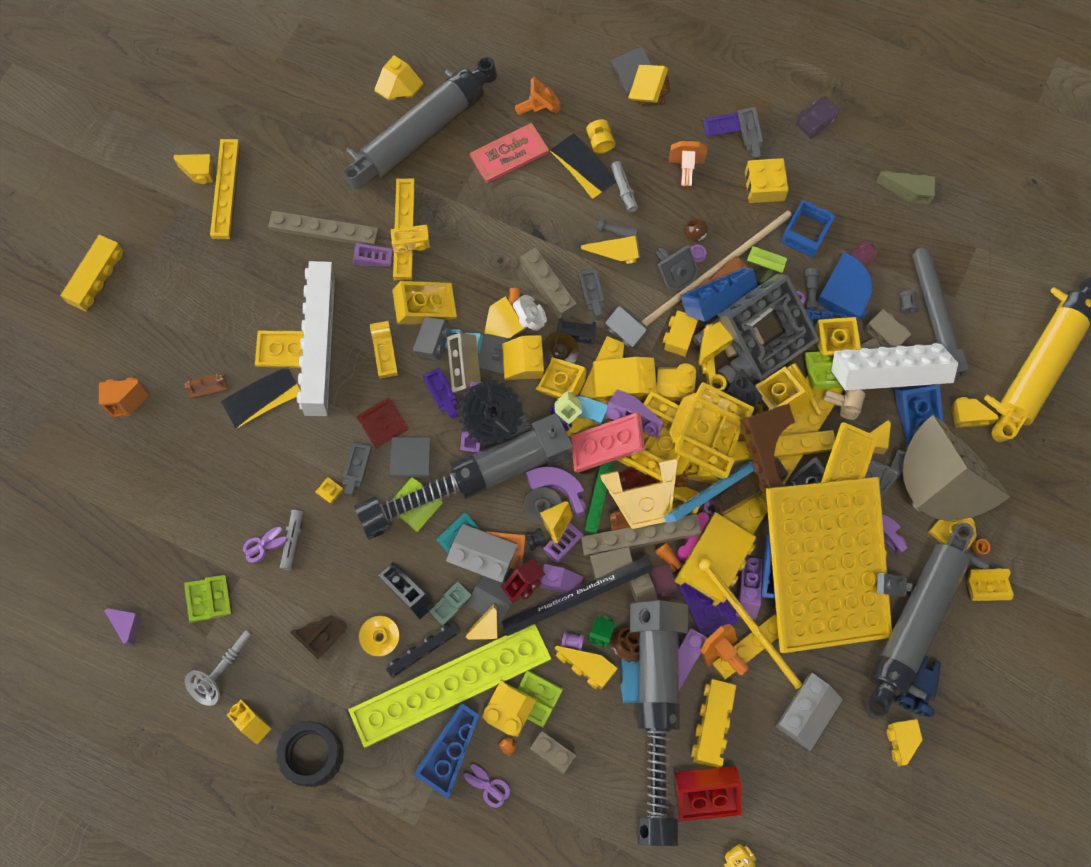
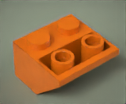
[99,378,149,417]

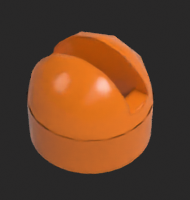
[972,539,990,555]
[498,738,516,756]

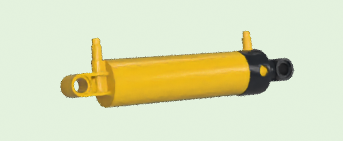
[984,277,1091,442]

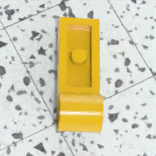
[370,321,398,379]
[700,346,727,392]

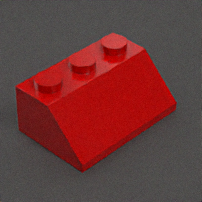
[674,766,742,822]

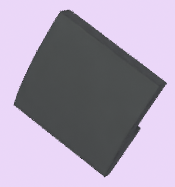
[611,47,652,95]
[390,437,431,477]

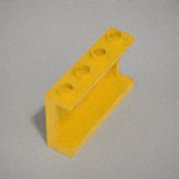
[675,512,756,606]

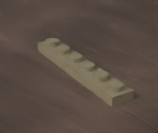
[268,211,379,246]
[581,514,701,558]

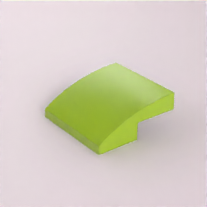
[747,246,787,272]
[805,351,843,390]
[390,477,443,532]
[184,575,231,623]
[518,670,563,727]

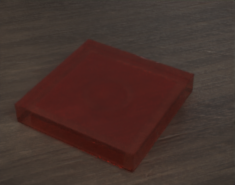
[356,397,409,449]

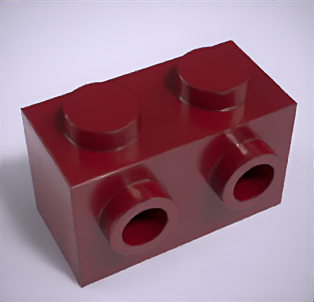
[501,559,546,603]

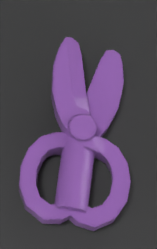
[243,527,288,563]
[463,764,510,808]

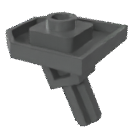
[656,245,698,291]

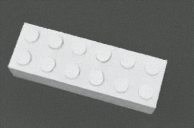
[831,343,958,391]

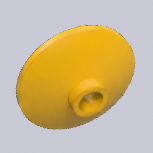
[359,616,399,657]

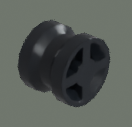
[525,528,546,551]

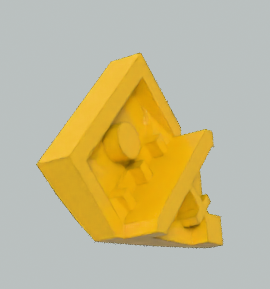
[485,296,525,339]

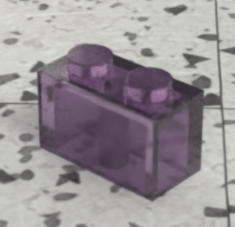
[796,96,840,139]

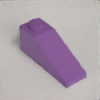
[679,628,708,690]

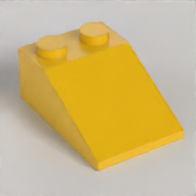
[392,281,457,325]
[593,357,657,401]

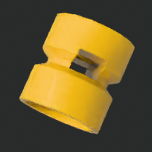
[586,119,615,154]

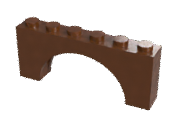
[739,404,795,510]

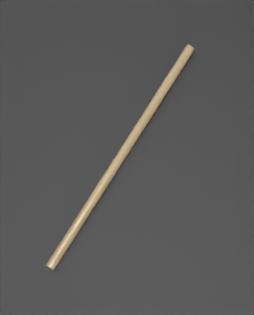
[641,211,792,326]

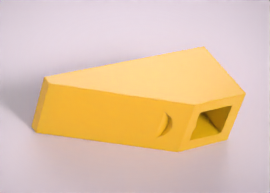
[555,646,618,690]

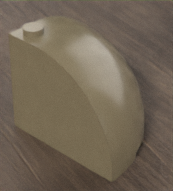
[903,415,1010,520]

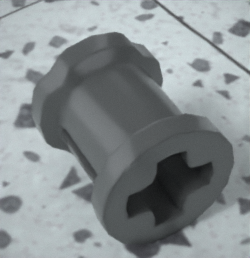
[899,290,918,314]

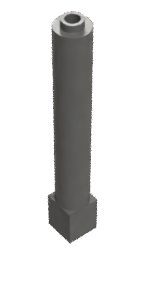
[912,247,969,378]

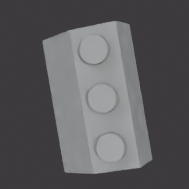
[446,524,518,583]
[775,673,843,751]

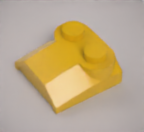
[536,357,587,399]
[656,363,696,402]
[482,680,537,737]

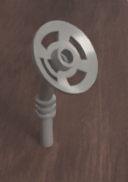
[185,630,252,706]

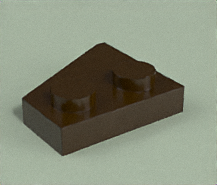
[290,615,346,660]

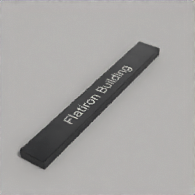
[502,556,654,636]

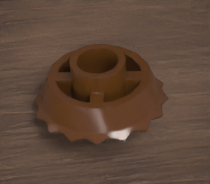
[610,626,640,663]

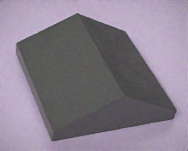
[466,576,513,625]

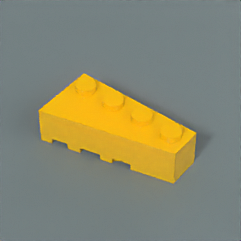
[691,679,736,768]

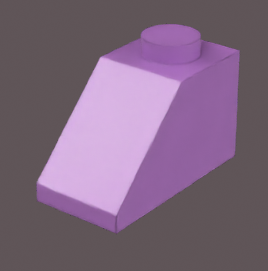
[540,564,583,593]

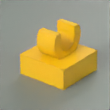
[315,477,344,505]

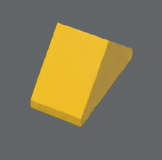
[870,420,891,454]
[540,502,573,543]
[466,604,498,640]

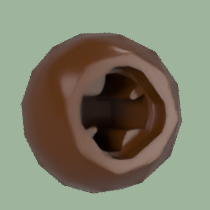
[685,219,708,241]

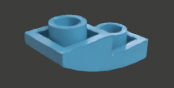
[620,660,639,703]

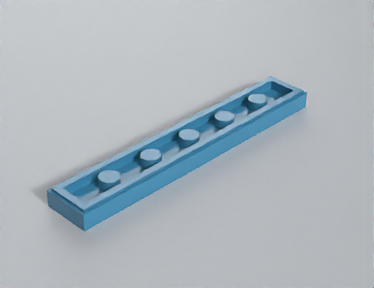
[664,460,754,523]

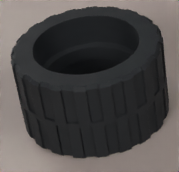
[276,721,344,787]

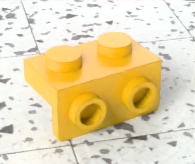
[390,225,430,253]
[966,568,1014,601]

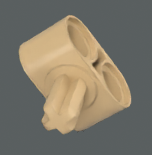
[824,390,865,420]

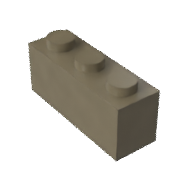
[447,333,481,394]

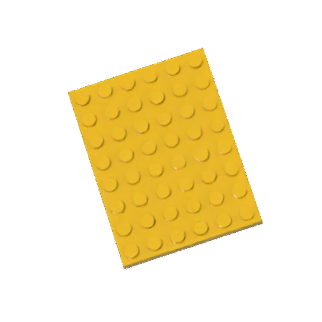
[766,477,892,653]

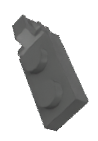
[737,107,763,159]
[578,269,605,320]
[343,442,372,497]
[877,573,916,597]

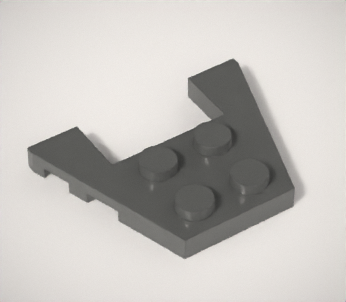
[865,450,906,498]

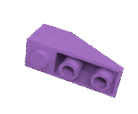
[605,389,663,438]
[736,556,763,620]

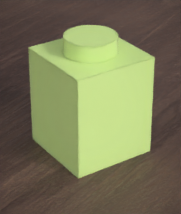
[555,390,583,424]

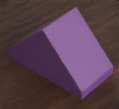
[104,608,141,647]

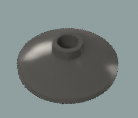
[523,487,561,525]

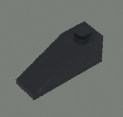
[378,562,434,619]

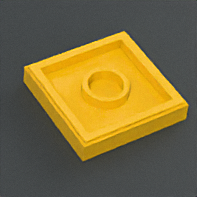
[628,65,668,103]

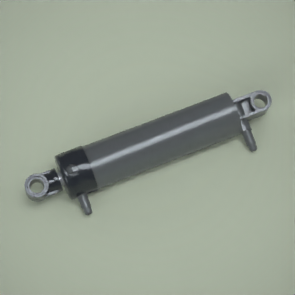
[344,57,497,189]
[865,523,989,720]

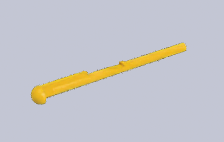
[699,558,803,689]

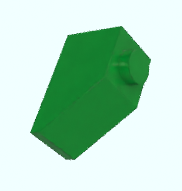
[588,616,615,649]

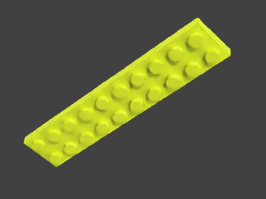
[348,624,551,748]

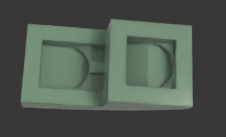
[429,582,472,626]

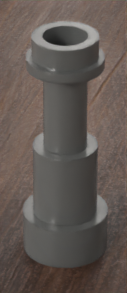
[597,220,639,238]
[805,268,820,310]

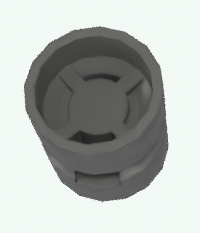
[717,356,753,389]

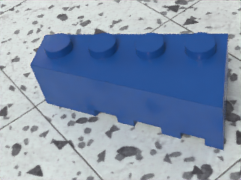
[681,267,758,321]
[414,703,479,799]

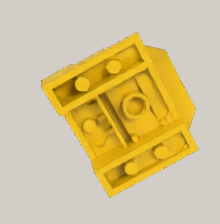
[669,382,754,479]
[617,391,690,482]

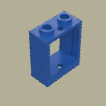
[780,200,835,258]

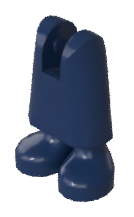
[896,656,941,718]

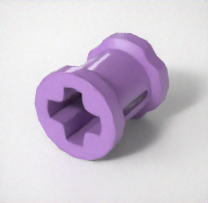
[561,630,584,651]

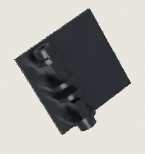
[725,369,763,415]

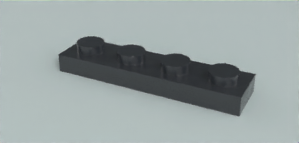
[386,623,460,678]

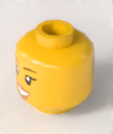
[724,844,757,867]

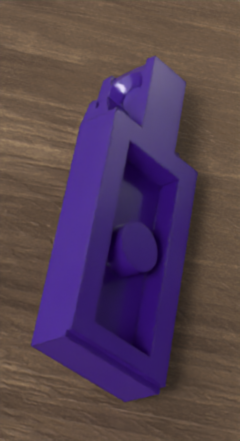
[703,113,741,137]
[423,368,458,420]

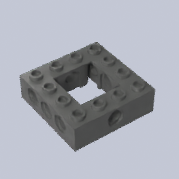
[717,274,820,381]

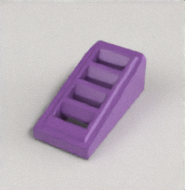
[353,243,393,267]
[543,522,584,564]

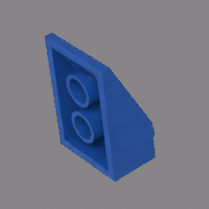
[894,384,944,447]

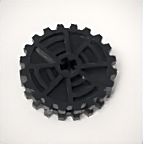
[457,380,523,445]

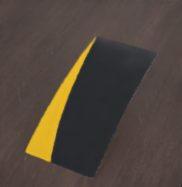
[550,134,616,199]
[221,367,301,429]

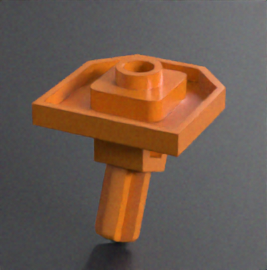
[515,77,561,115]
[669,141,707,187]
[700,624,748,675]

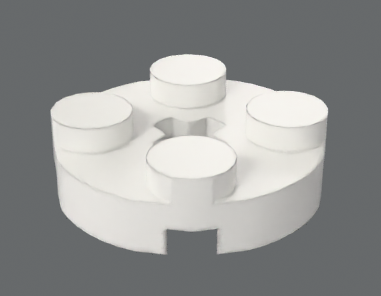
[513,295,547,331]

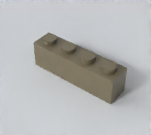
[520,247,577,321]

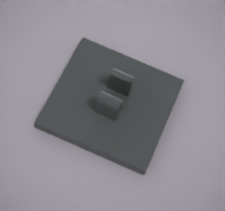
[478,333,511,375]

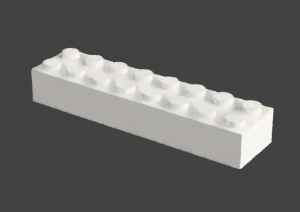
[297,261,335,416]

